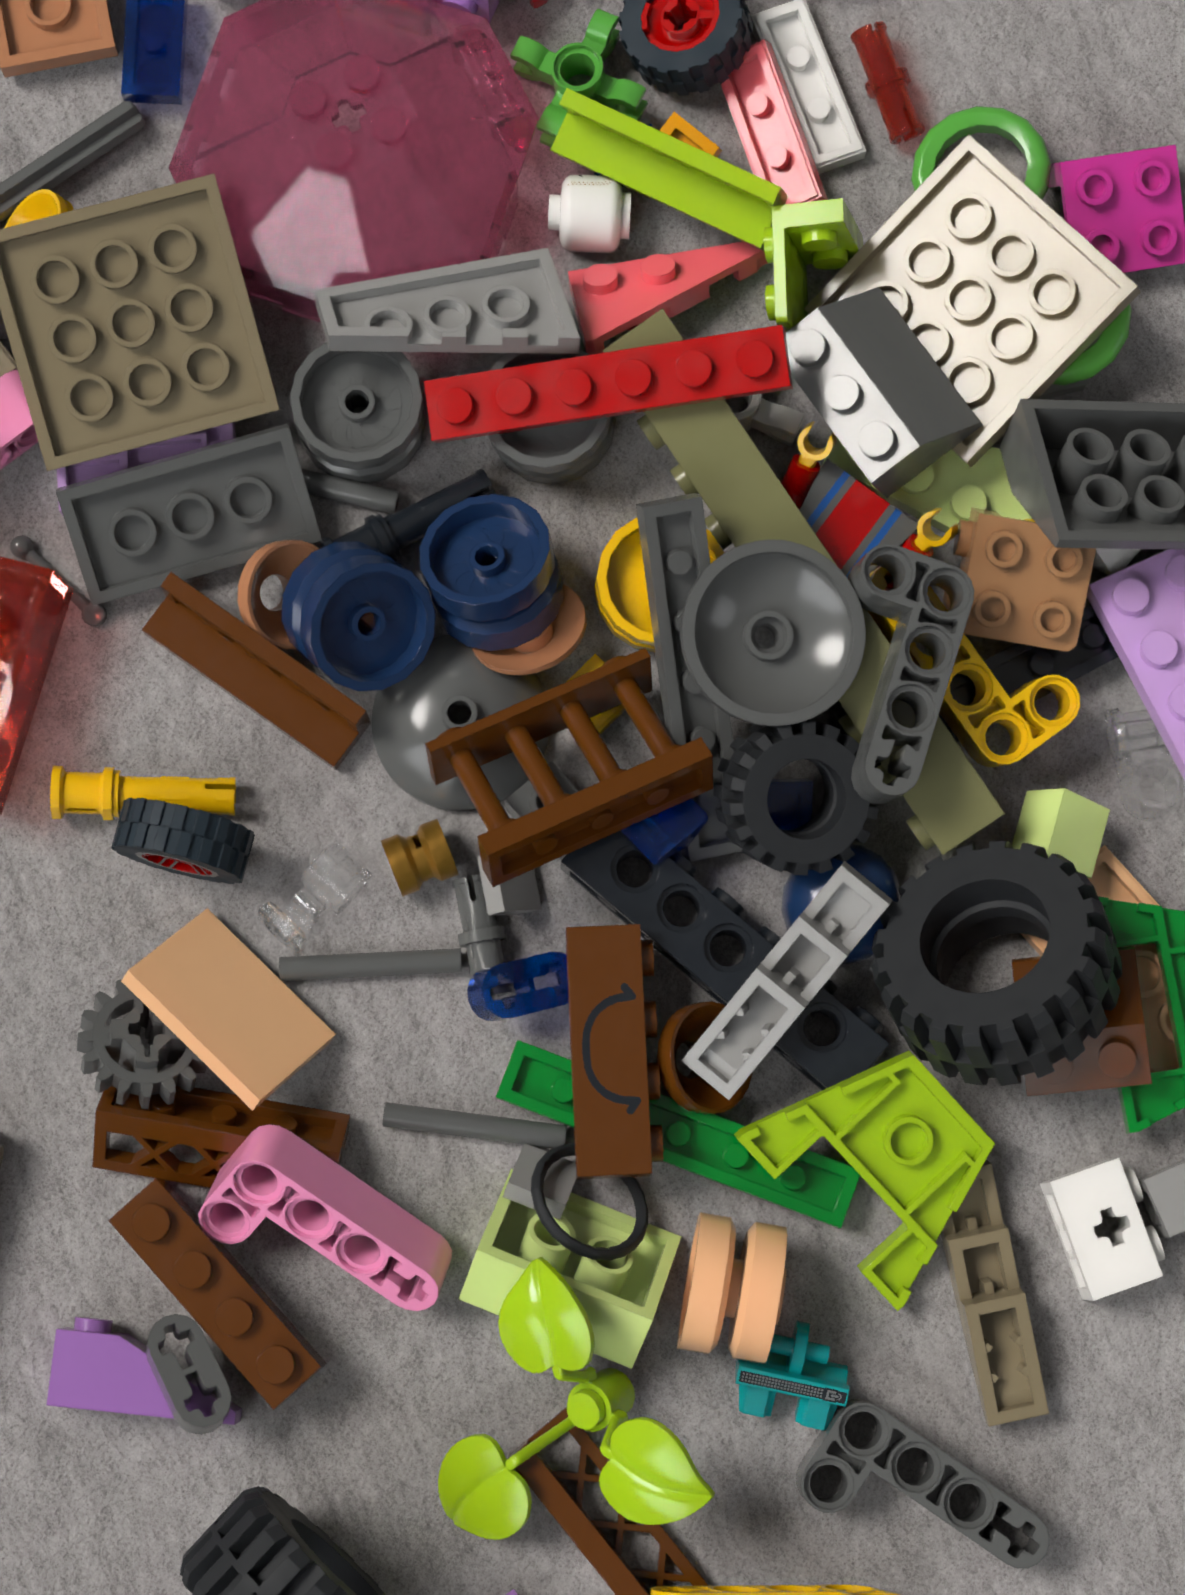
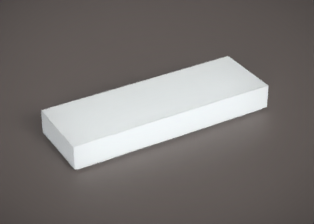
[751,0,866,174]

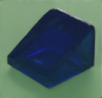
[621,798,708,865]

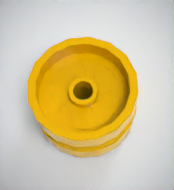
[594,517,725,653]

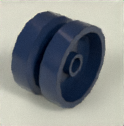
[419,494,564,651]
[282,541,436,691]

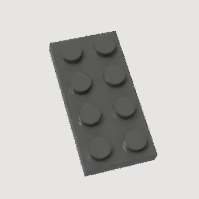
[56,423,322,606]

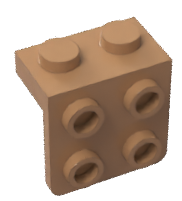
[942,507,1096,651]

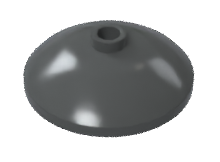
[680,539,866,727]
[371,635,549,811]

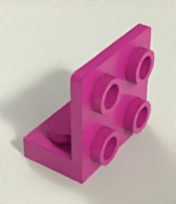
[1048,144,1185,273]

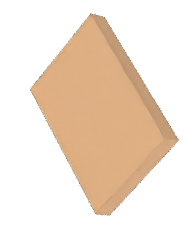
[121,908,336,1111]

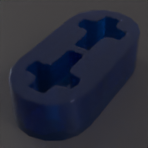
[467,952,568,1021]

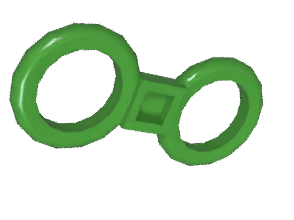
[911,106,1132,386]

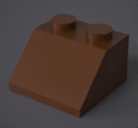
[1012,946,1152,1097]

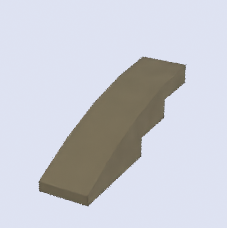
[941,1160,1049,1427]

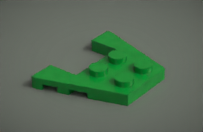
[1098,896,1185,1134]

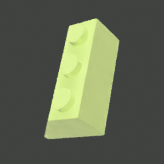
[459,1168,682,1369]

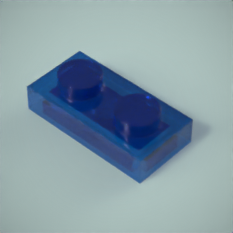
[121,0,188,105]

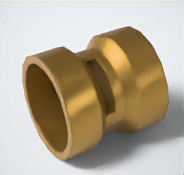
[381,819,459,897]

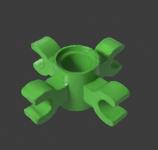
[510,8,648,147]

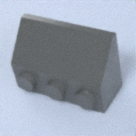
[786,287,983,498]

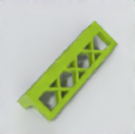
[550,88,789,251]

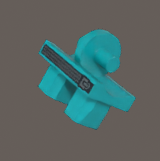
[735,1320,850,1430]

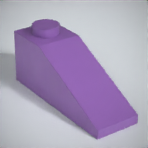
[46,1317,243,1425]

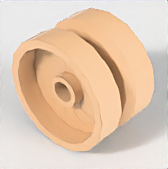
[677,1212,787,1364]

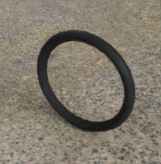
[531,1143,648,1261]

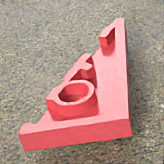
[568,241,768,355]

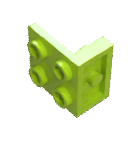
[763,198,863,332]

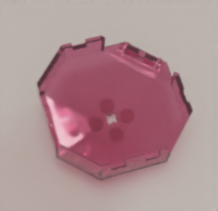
[169,0,539,323]

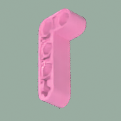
[198,1124,452,1311]

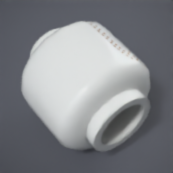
[548,175,631,253]

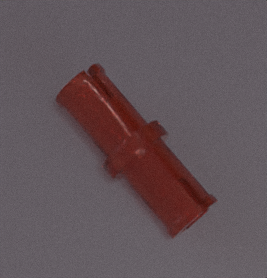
[850,21,925,144]

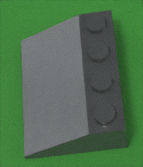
[1000,399,1185,550]

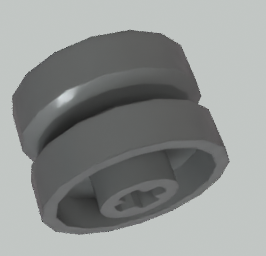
[290,342,426,483]
[488,348,616,485]

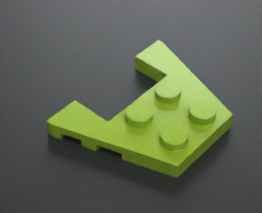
[734,1050,995,1311]

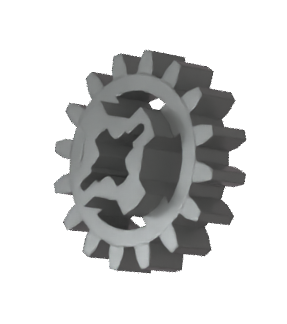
[76,979,207,1109]

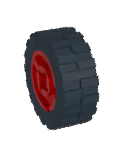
[618,0,753,96]
[111,798,255,884]

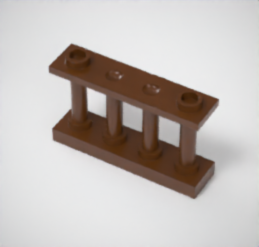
[425,648,713,887]

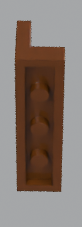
[142,572,371,770]
[92,1085,351,1188]
[508,1407,709,1595]

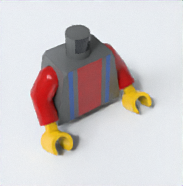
[781,421,958,591]

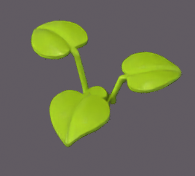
[438,1257,715,1540]

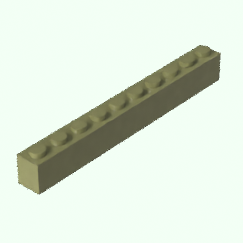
[603,308,1005,855]

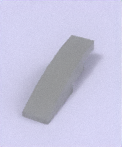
[681,861,893,1100]

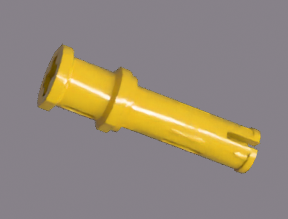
[50,766,236,820]

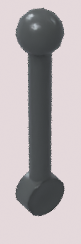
[10,535,107,627]

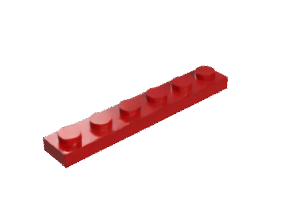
[424,325,793,443]

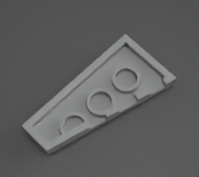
[315,248,580,354]

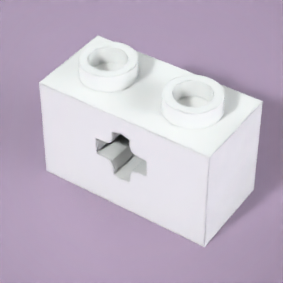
[1040,1158,1165,1301]

